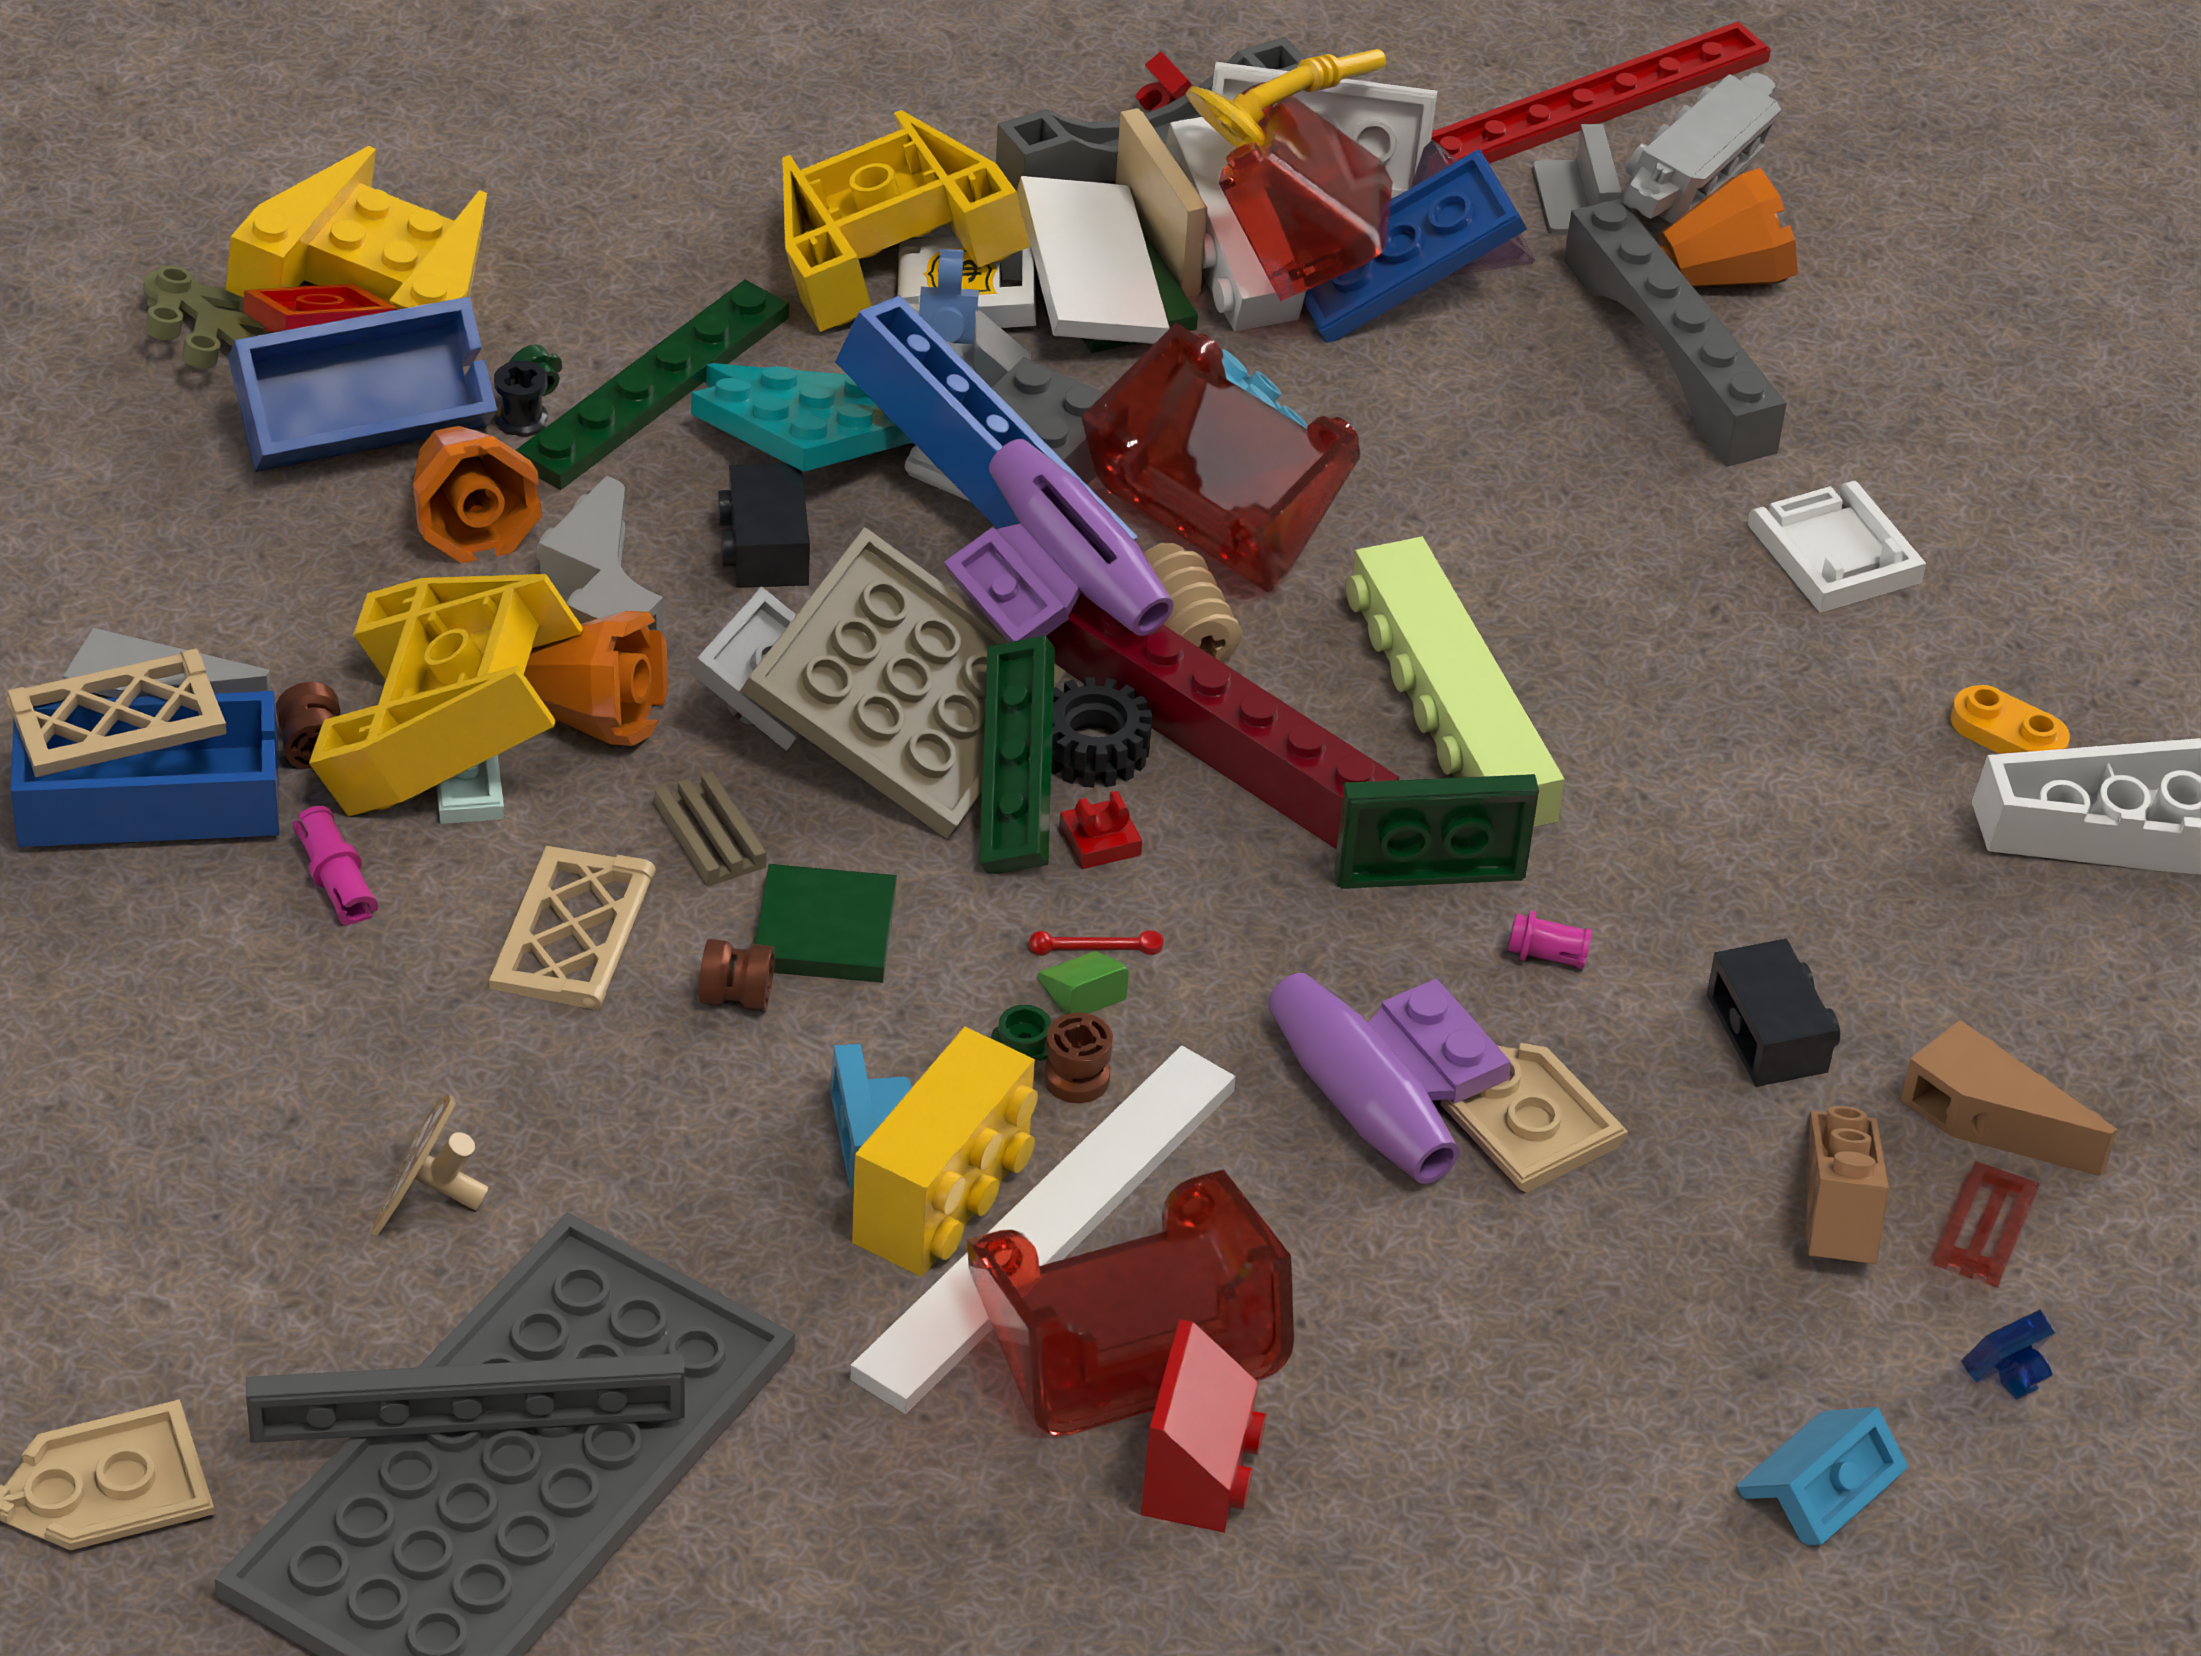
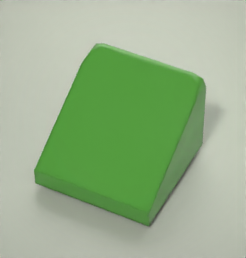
[1038,951,1129,1014]

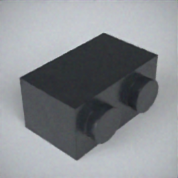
[718,463,810,588]
[1706,938,1840,1087]

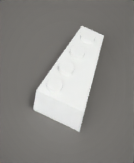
[1165,117,1307,332]
[1972,738,2201,875]

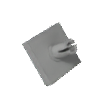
[688,586,801,751]

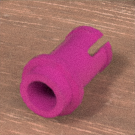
[1507,910,1592,969]

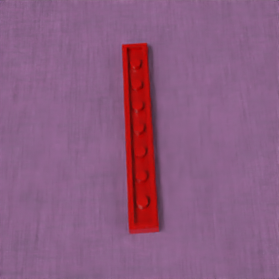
[1426,21,1771,179]

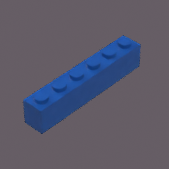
[835,295,1138,541]

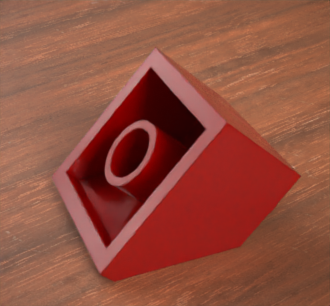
[1141,1319,1267,1533]

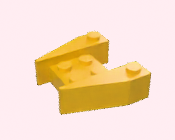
[782,110,1031,332]
[225,146,487,310]
[309,574,583,817]

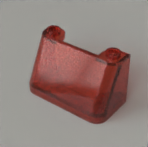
[1218,82,1393,302]
[1081,323,1361,592]
[966,1169,1294,1436]

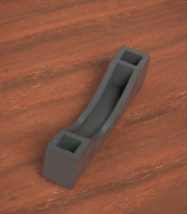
[996,37,1306,192]
[1564,198,1787,467]

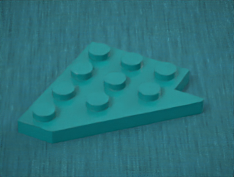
[691,363,913,472]

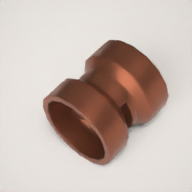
[276,681,341,769]
[699,939,775,1011]
[1044,1012,1113,1104]

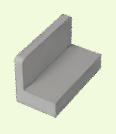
[1533,124,1622,235]

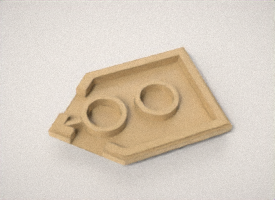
[1440,1043,1628,1193]
[0,1399,215,1550]

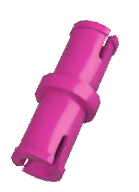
[293,806,378,926]

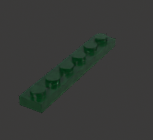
[515,279,789,490]

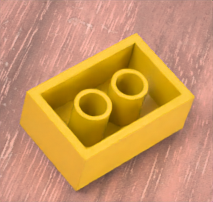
[852,1026,1038,1277]

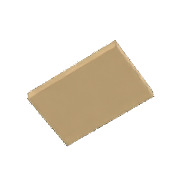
[1116,108,1208,297]

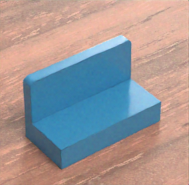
[830,1044,912,1188]
[1736,1407,1909,1546]

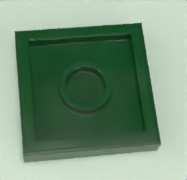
[755,864,897,983]

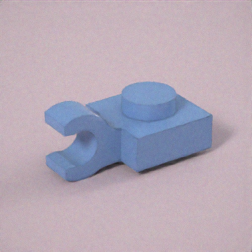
[919,248,979,344]

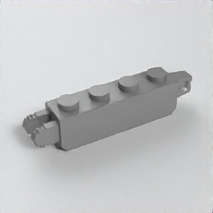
[1622,72,1782,223]

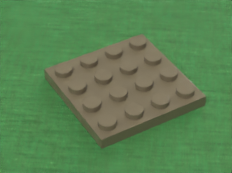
[740,527,1066,839]

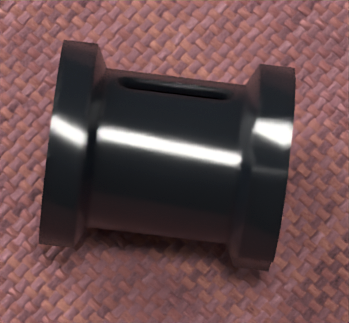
[494,361,548,437]

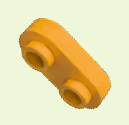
[1951,685,2070,754]

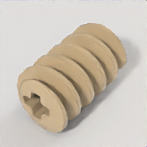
[1144,543,1243,662]

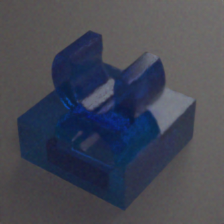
[1961,1309,2056,1400]

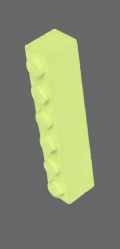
[1346,536,1565,827]

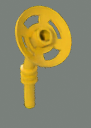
[1186,49,1386,169]

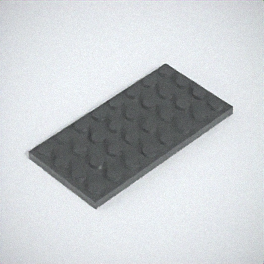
[214,1212,795,1656]

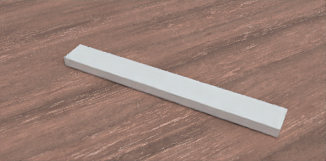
[850,1046,1236,1414]

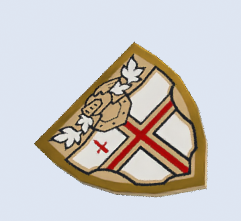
[371,1094,488,1236]

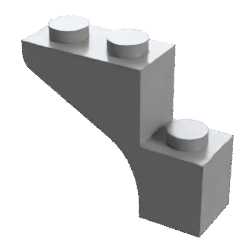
[536,476,663,633]

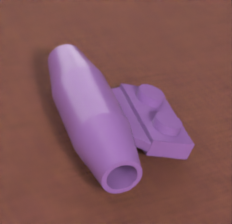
[944,439,1174,642]
[1268,973,1511,1184]

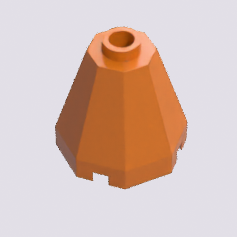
[1658,167,1798,287]
[413,426,542,564]
[524,610,668,746]

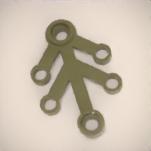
[143,266,275,369]

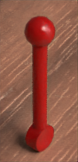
[1028,930,1164,956]

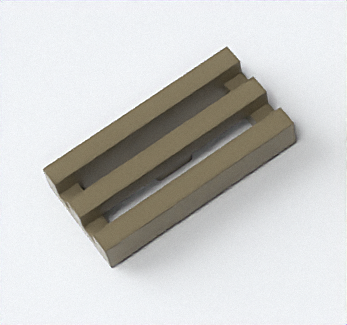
[655,771,767,887]

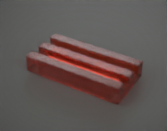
[1933,1161,2040,1288]

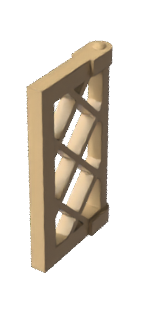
[6,648,226,777]
[489,846,656,1011]

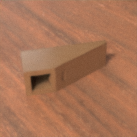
[1901,1020,2117,1176]
[1806,1106,1889,1264]

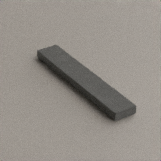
[246,1353,685,1443]

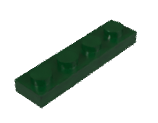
[979,635,1055,874]

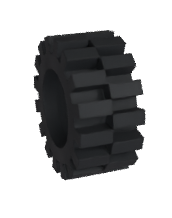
[1051,677,1152,788]

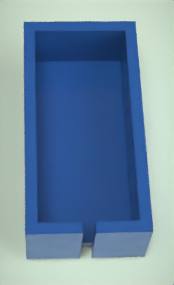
[228,296,497,472]
[10,691,279,847]

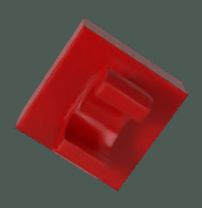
[1135,51,1193,111]
[1059,791,1143,870]

